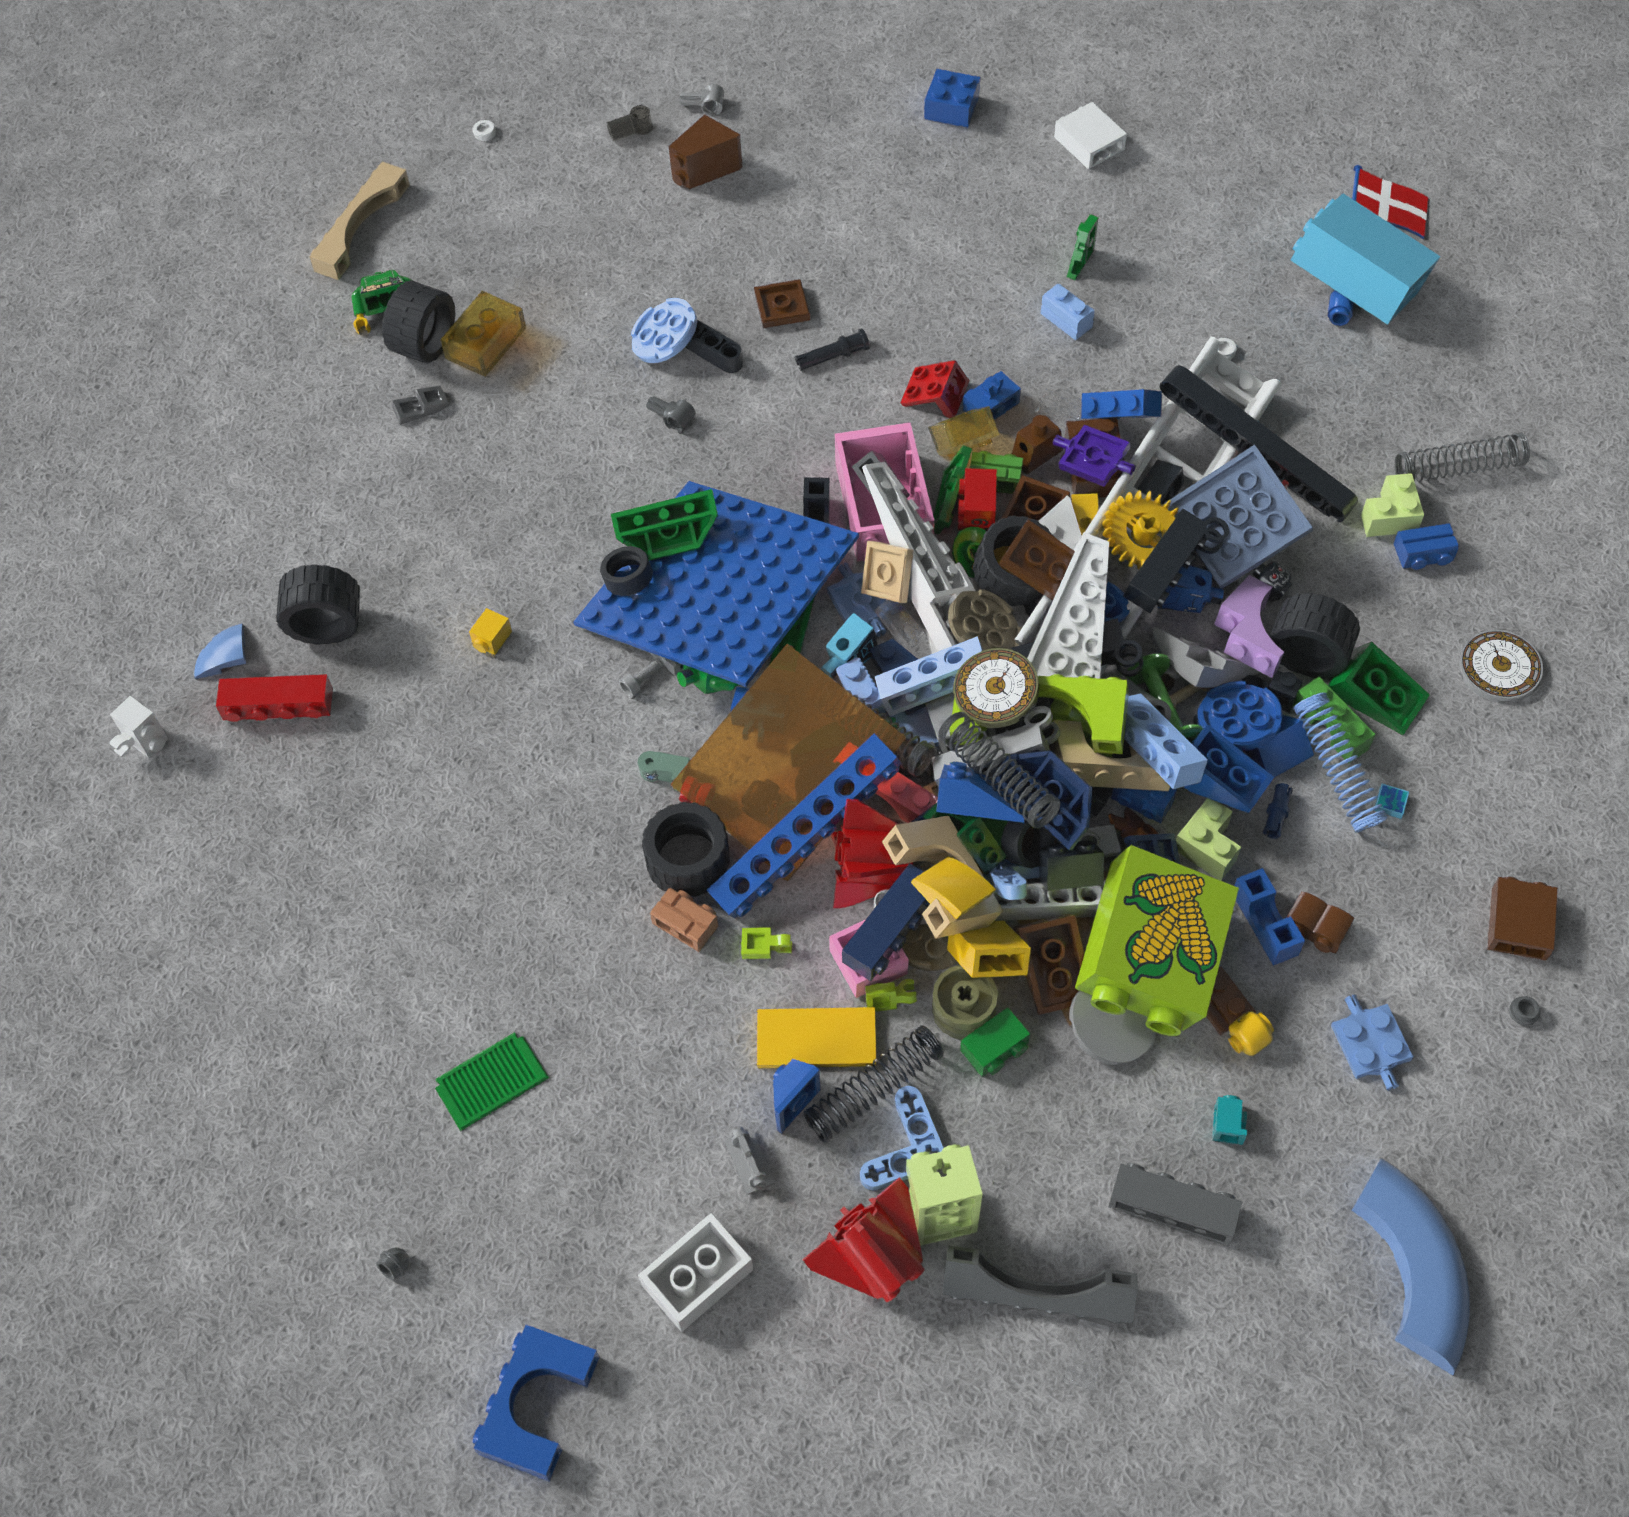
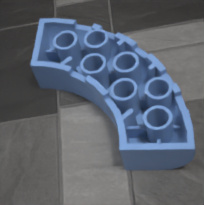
[1351,1158,1470,1375]

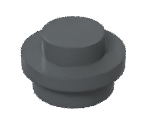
[1509,996,1541,1026]

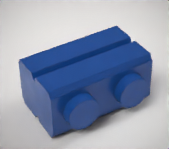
[1393,523,1459,570]

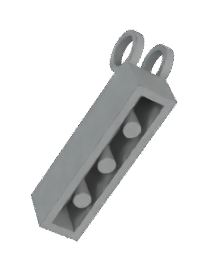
[932,706,1060,787]

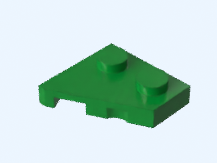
[1066,214,1099,280]

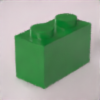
[960,1007,1030,1077]

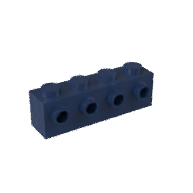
[842,863,930,981]

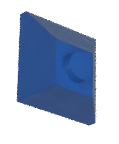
[773,1059,821,1134]

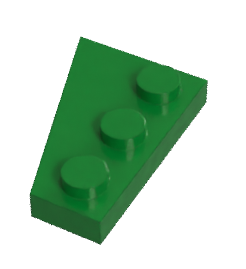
[933,445,972,534]

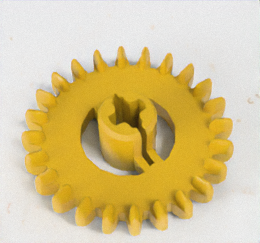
[1102,490,1179,570]

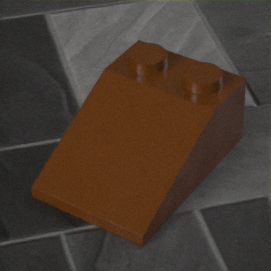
[1001,475,1070,521]
[1012,914,1084,1015]

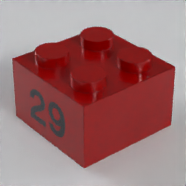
[958,468,997,531]

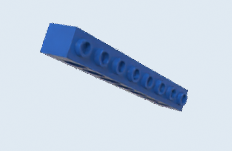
[707,733,901,919]

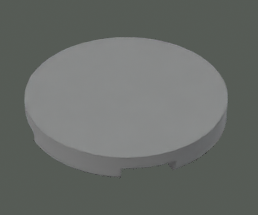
[1069,990,1156,1065]

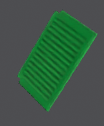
[435,1032,549,1132]

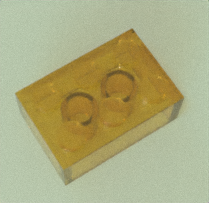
[440,291,526,377]

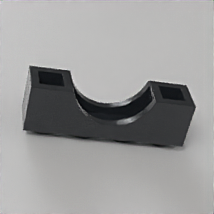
[803,477,830,580]

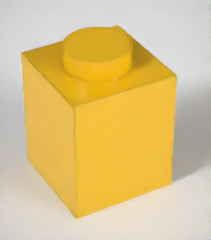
[469,608,512,655]

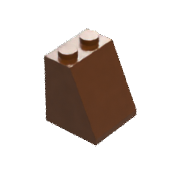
[668,114,743,189]

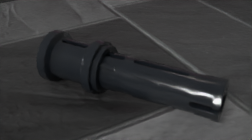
[795,328,870,371]

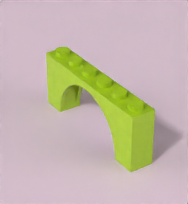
[950,674,1129,754]

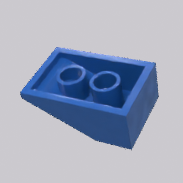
[1183,725,1274,813]
[936,762,1026,823]

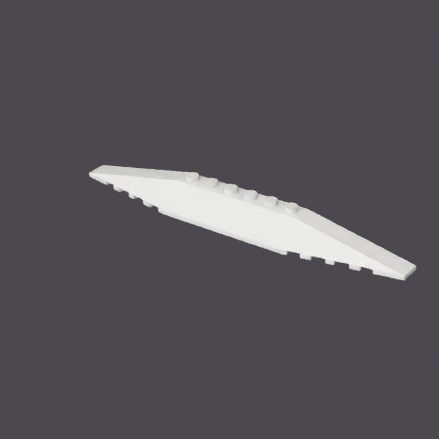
[862,462,1036,734]

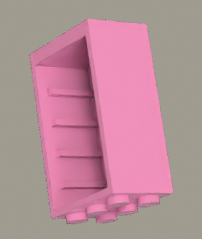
[835,423,934,562]

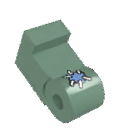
[637,751,692,792]

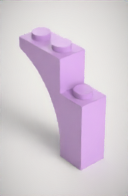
[1214,575,1284,678]

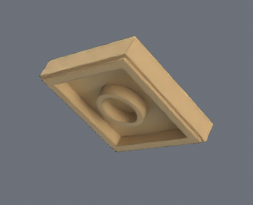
[861,541,913,603]

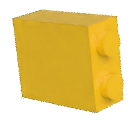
[947,921,1031,978]

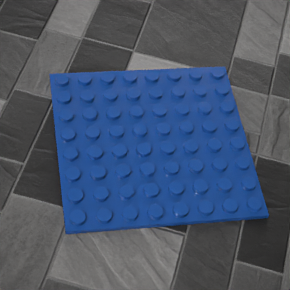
[573,481,860,687]

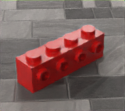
[216,674,333,722]

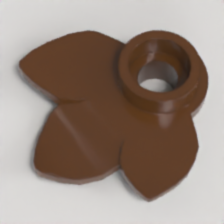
[1108,807,1158,838]

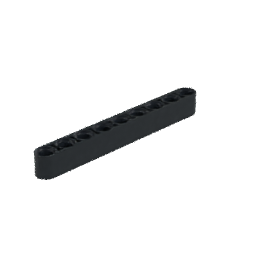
[1159,365,1358,522]

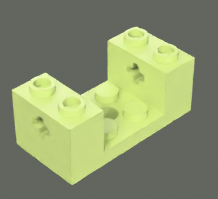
[906,1144,982,1246]

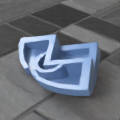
[194,624,246,679]

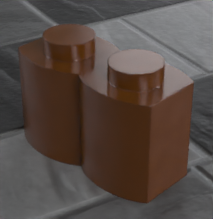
[1286,891,1355,954]

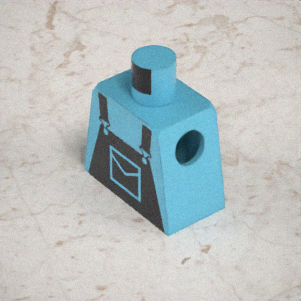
[821,613,878,679]

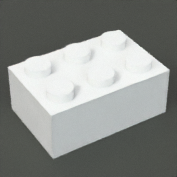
[638,1213,754,1332]

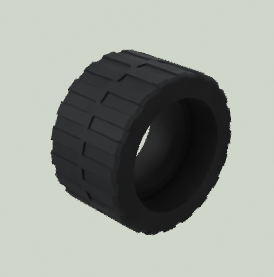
[382,280,456,364]
[973,516,1055,606]
[276,564,360,645]
[1269,593,1360,678]
[642,802,730,897]

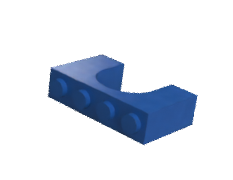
[473,1325,600,1482]

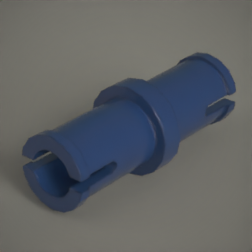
[1263,783,1293,839]

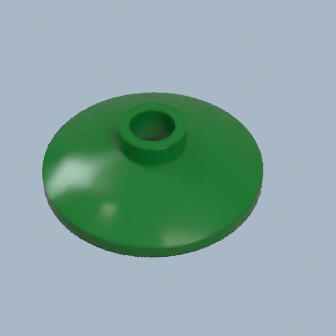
[952,527,987,579]

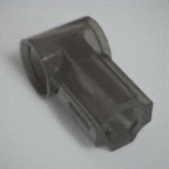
[606,105,653,141]

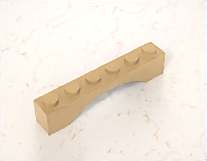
[309,162,410,280]

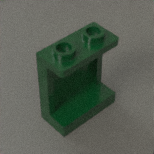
[923,803,1006,874]

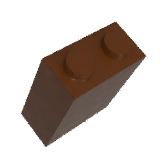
[1487,877,1558,961]

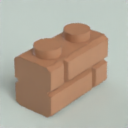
[650,888,718,952]

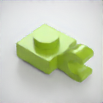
[741,927,792,959]
[865,979,917,1012]

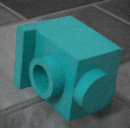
[1212,1095,1247,1145]

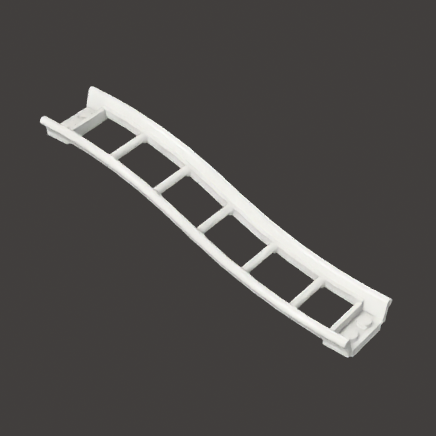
[1015,337,1282,677]

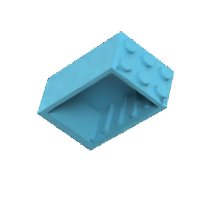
[1291,193,1441,325]

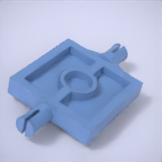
[827,562,897,637]
[1331,995,1413,1091]

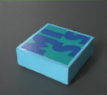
[1374,784,1409,819]

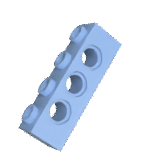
[875,637,983,716]
[1124,693,1208,789]

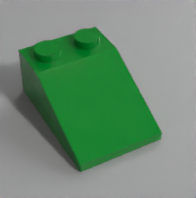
[1328,641,1430,735]

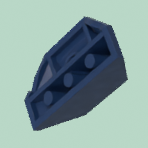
[992,751,1092,850]

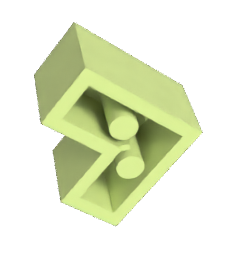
[1361,473,1424,537]
[1176,798,1241,881]

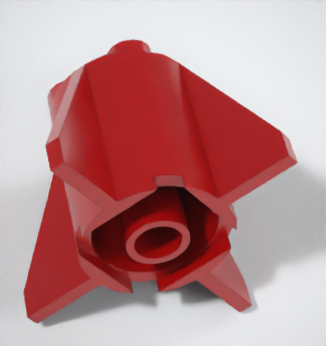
[831,799,913,908]
[802,1177,925,1302]

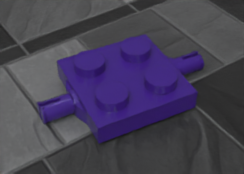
[1053,425,1136,487]

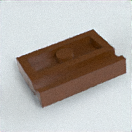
[1206,966,1256,1036]

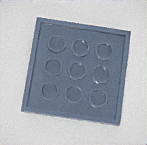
[1164,445,1313,589]

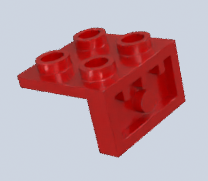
[900,360,970,418]

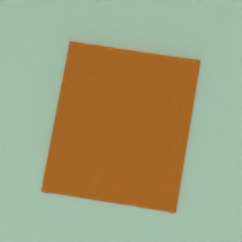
[670,644,906,881]

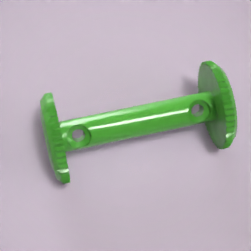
[1126,653,1203,743]

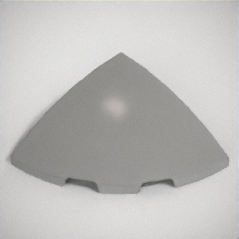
[1153,626,1260,688]

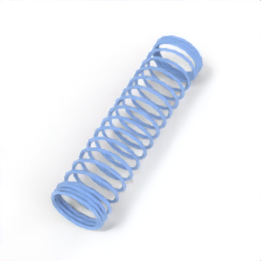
[1294,692,1388,833]

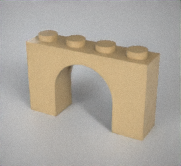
[1049,720,1170,791]
[882,816,1003,938]

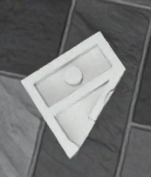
[1039,495,1082,550]

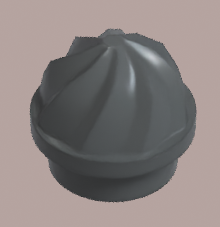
[376,1247,409,1280]

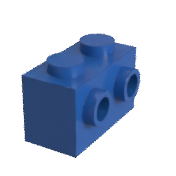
[1111,786,1177,824]

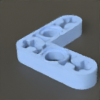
[983,859,1039,900]
[860,1086,943,1191]

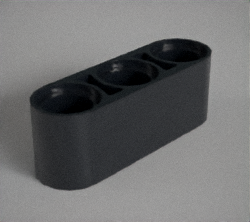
[685,320,743,373]

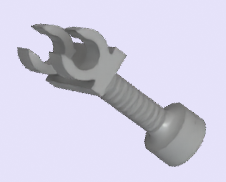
[619,653,684,698]

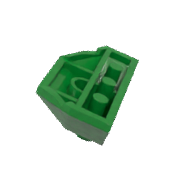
[611,489,718,561]

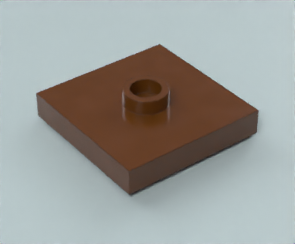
[754,279,810,329]

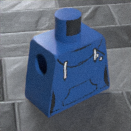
[1157,566,1224,613]

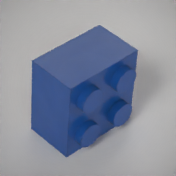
[924,69,980,128]

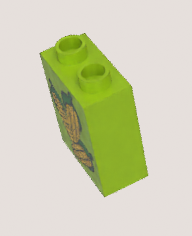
[1075,845,1239,1036]

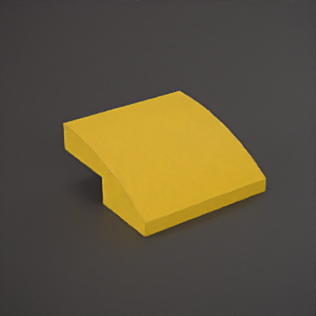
[911,857,996,919]

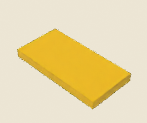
[757,1007,876,1068]

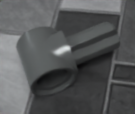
[646,396,696,433]

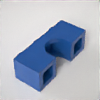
[1081,389,1162,420]
[1235,868,1305,966]

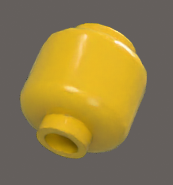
[1228,1011,1274,1056]

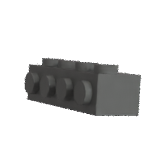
[1108,1163,1243,1246]

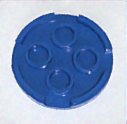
[1198,681,1282,751]

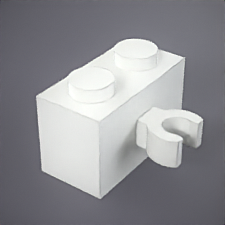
[109,696,168,758]

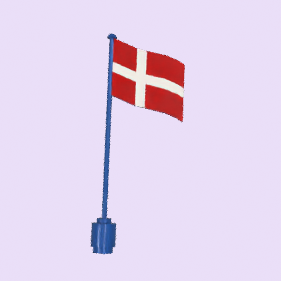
[1328,165,1428,326]

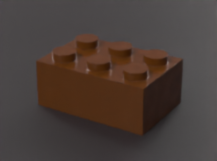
[1065,418,1125,498]

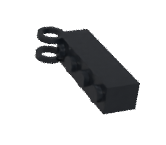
[1123,508,1229,614]
[1011,618,1144,677]

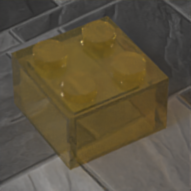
[928,406,999,458]

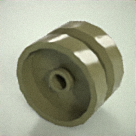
[932,965,998,1039]

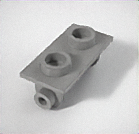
[724,1127,775,1195]

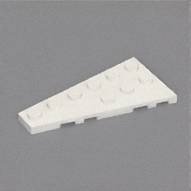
[1027,532,1109,679]

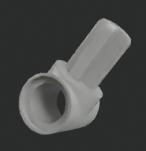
[680,84,724,114]

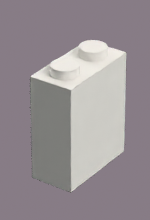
[1054,102,1127,169]

